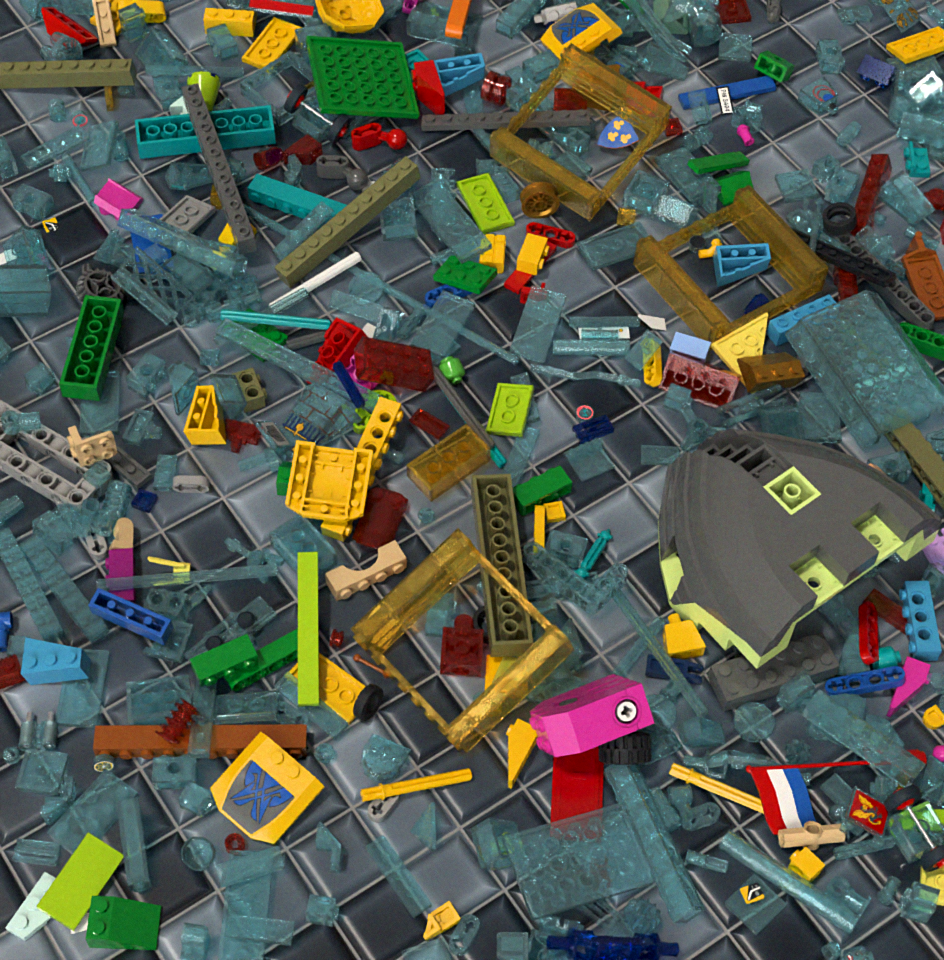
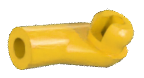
[698,239,722,259]

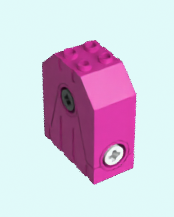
[529,674,654,757]

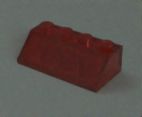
[658,351,742,413]

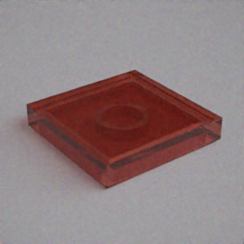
[713,0,752,25]

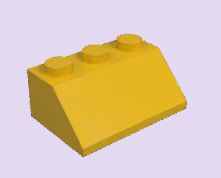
[203,8,258,37]

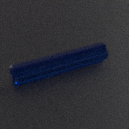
[333,361,365,409]

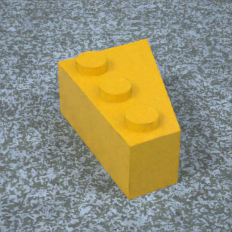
[183,385,226,445]

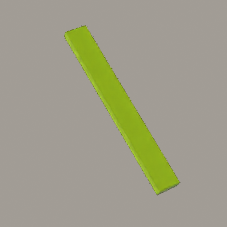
[298,552,319,707]

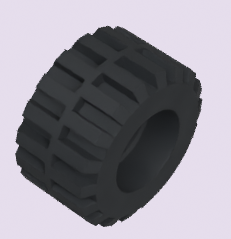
[598,731,652,765]

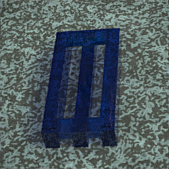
[572,414,614,444]

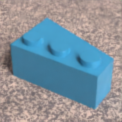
[433,53,485,97]
[713,243,771,287]
[21,637,91,685]

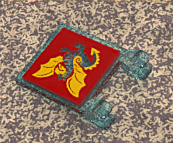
[839,786,890,852]

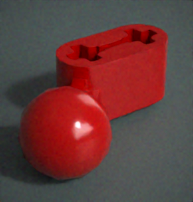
[351,123,408,151]

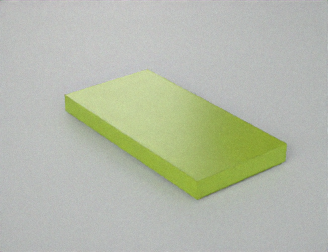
[456,173,515,235]
[36,832,125,932]

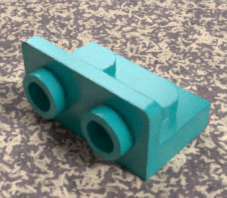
[903,141,931,178]

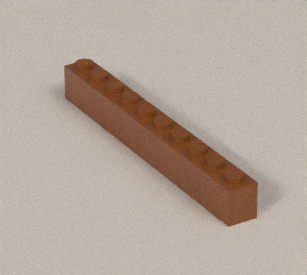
[93,724,308,760]

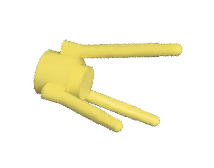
[147,556,191,586]

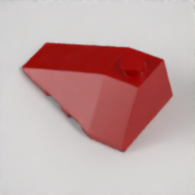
[306,317,371,389]

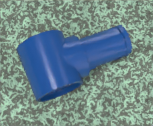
[0,611,13,652]

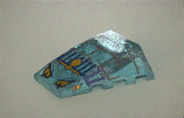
[270,382,362,459]

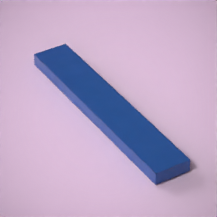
[678,76,776,110]

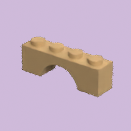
[325,540,407,601]

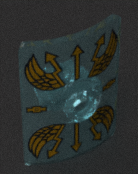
[878,0,922,33]

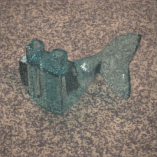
[664,0,722,47]

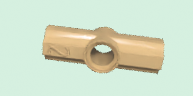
[778,821,846,850]

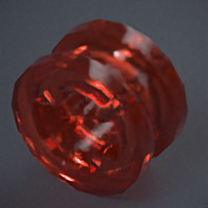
[329,629,344,649]
[225,833,245,855]

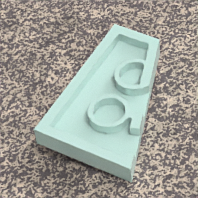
[5,872,56,941]

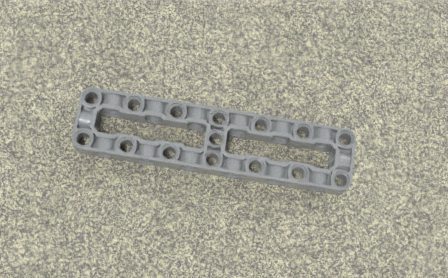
[0,400,114,515]

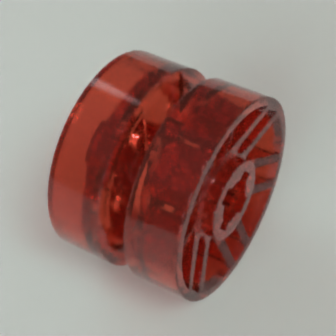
[480,71,512,107]

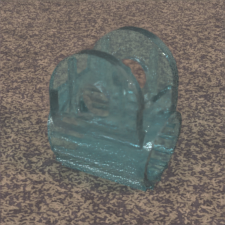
[40,32,83,61]

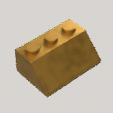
[737,352,805,393]

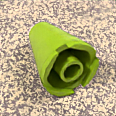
[187,71,221,112]

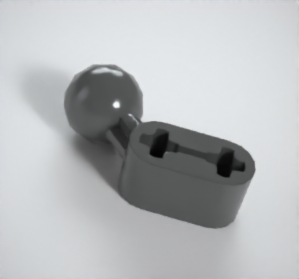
[316,155,369,191]

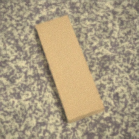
[92,0,117,48]

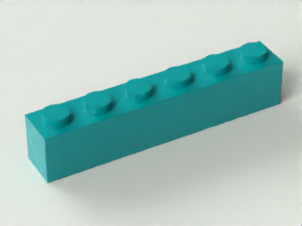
[247,174,347,225]

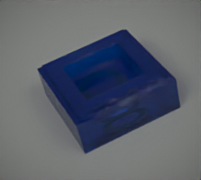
[131,489,158,513]

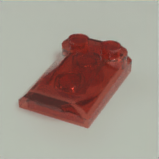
[352,487,408,550]

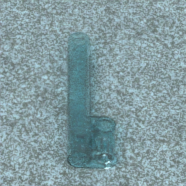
[718,830,872,935]

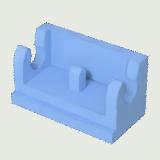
[670,332,711,364]

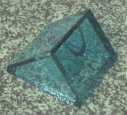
[209,374,247,422]

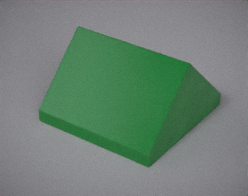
[708,171,755,206]

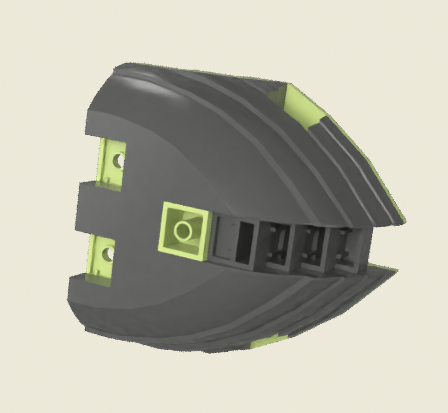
[658,429,942,669]

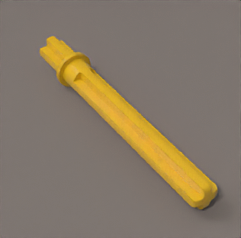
[669,762,764,814]
[360,768,472,802]

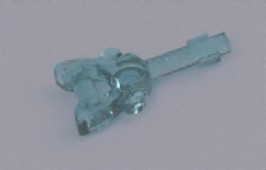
[224,537,284,583]

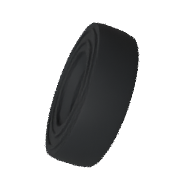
[353,684,384,721]

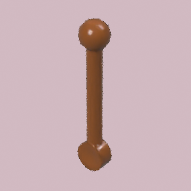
[353,654,391,678]

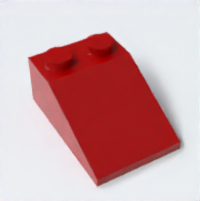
[411,60,445,115]

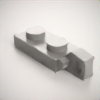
[534,1,578,25]

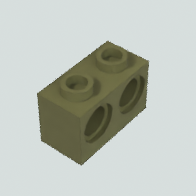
[232,367,267,413]

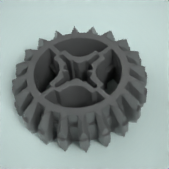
[76,268,126,303]

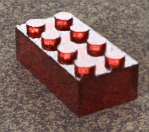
[354,336,434,392]

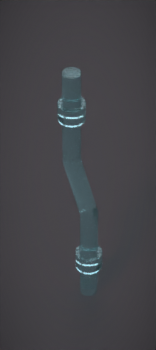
[530,364,641,387]

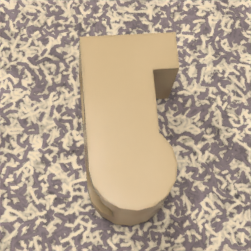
[109,518,133,550]

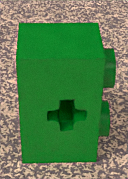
[754,50,795,83]

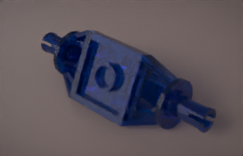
[546,928,679,960]

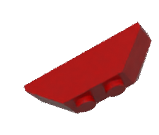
[41,7,98,50]

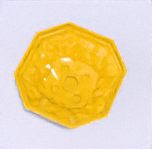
[315,0,384,34]

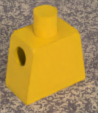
[662,613,706,660]

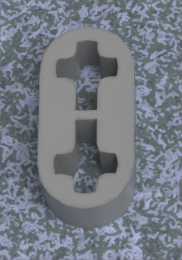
[172,475,210,493]
[84,524,108,560]
[368,795,399,823]

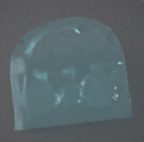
[360,734,411,782]

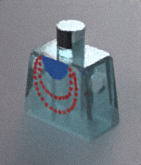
[798,77,838,115]

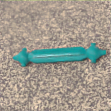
[574,529,613,581]

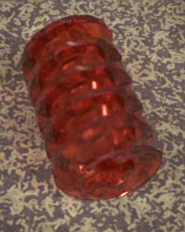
[155,697,200,744]

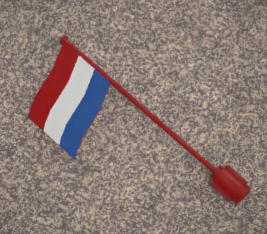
[746,749,927,835]

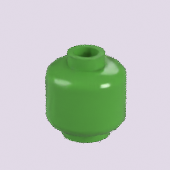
[439,356,465,385]

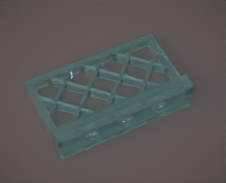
[111,246,192,326]

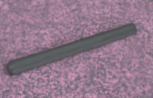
[430,366,495,451]

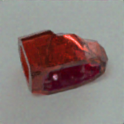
[253,147,284,170]

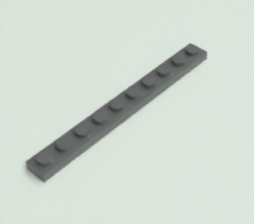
[421,109,590,131]

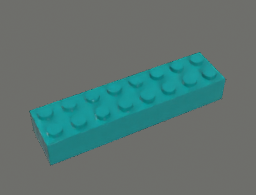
[135,105,276,159]

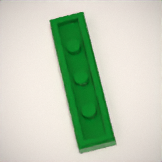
[687,151,750,174]

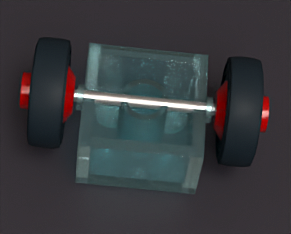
[284,84,351,144]
[884,785,944,872]

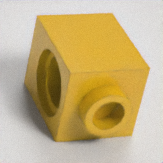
[788,847,825,886]

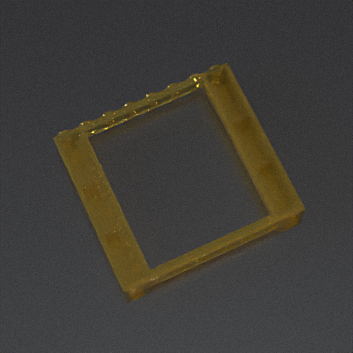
[489,43,672,221]
[633,185,829,350]
[351,528,575,753]

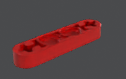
[858,601,879,665]

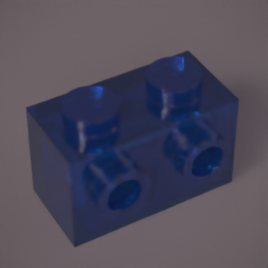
[857,54,898,88]

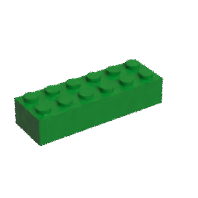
[59,295,124,401]

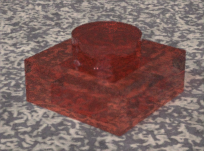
[661,118,683,137]

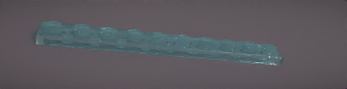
[215,318,385,413]

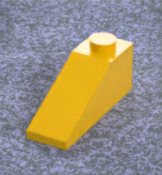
[506,719,538,789]

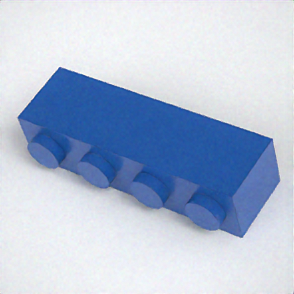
[88,588,174,645]

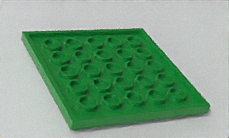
[306,36,420,119]

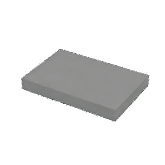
[156,195,216,239]

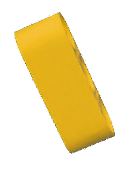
[118,0,166,23]

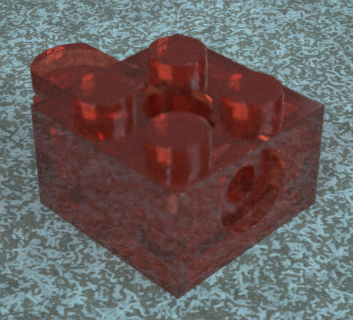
[440,614,484,677]

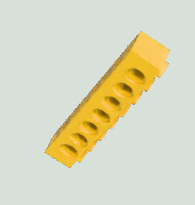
[321,397,404,542]

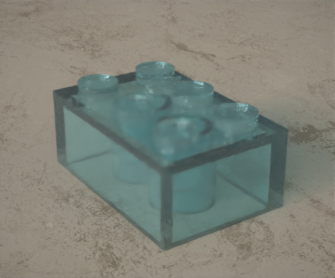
[269,514,338,577]
[126,675,194,725]

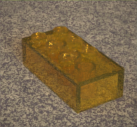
[406,424,490,502]

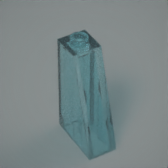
[116,798,152,892]

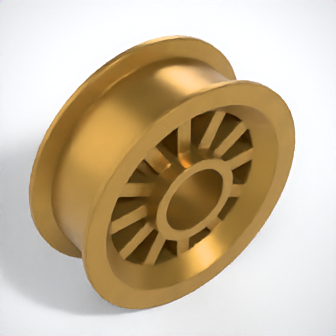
[520,182,560,219]

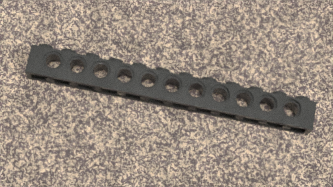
[181,83,257,255]

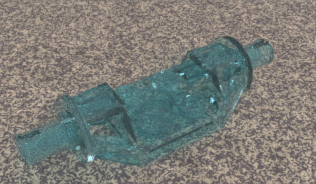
[683,749,811,786]

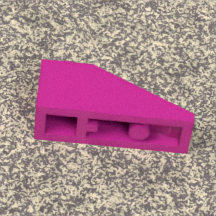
[886,656,932,717]

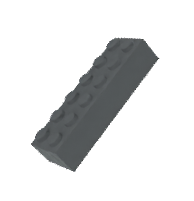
[708,632,840,712]

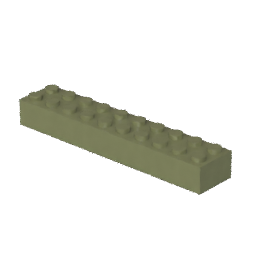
[471,474,533,657]

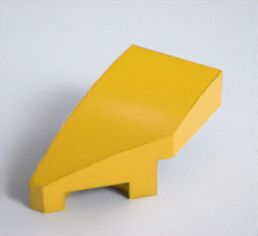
[423,901,462,941]

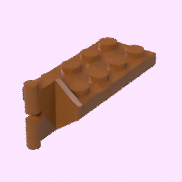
[901,231,944,321]

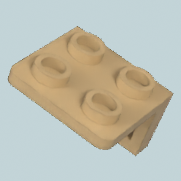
[67,426,117,467]

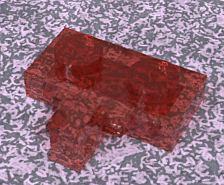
[224,418,263,454]

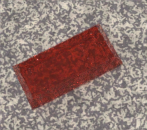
[408,408,450,439]

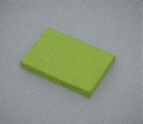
[486,383,535,437]

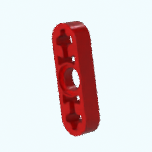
[526,222,575,249]

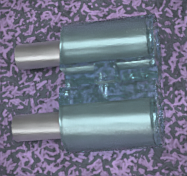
[18,711,58,751]

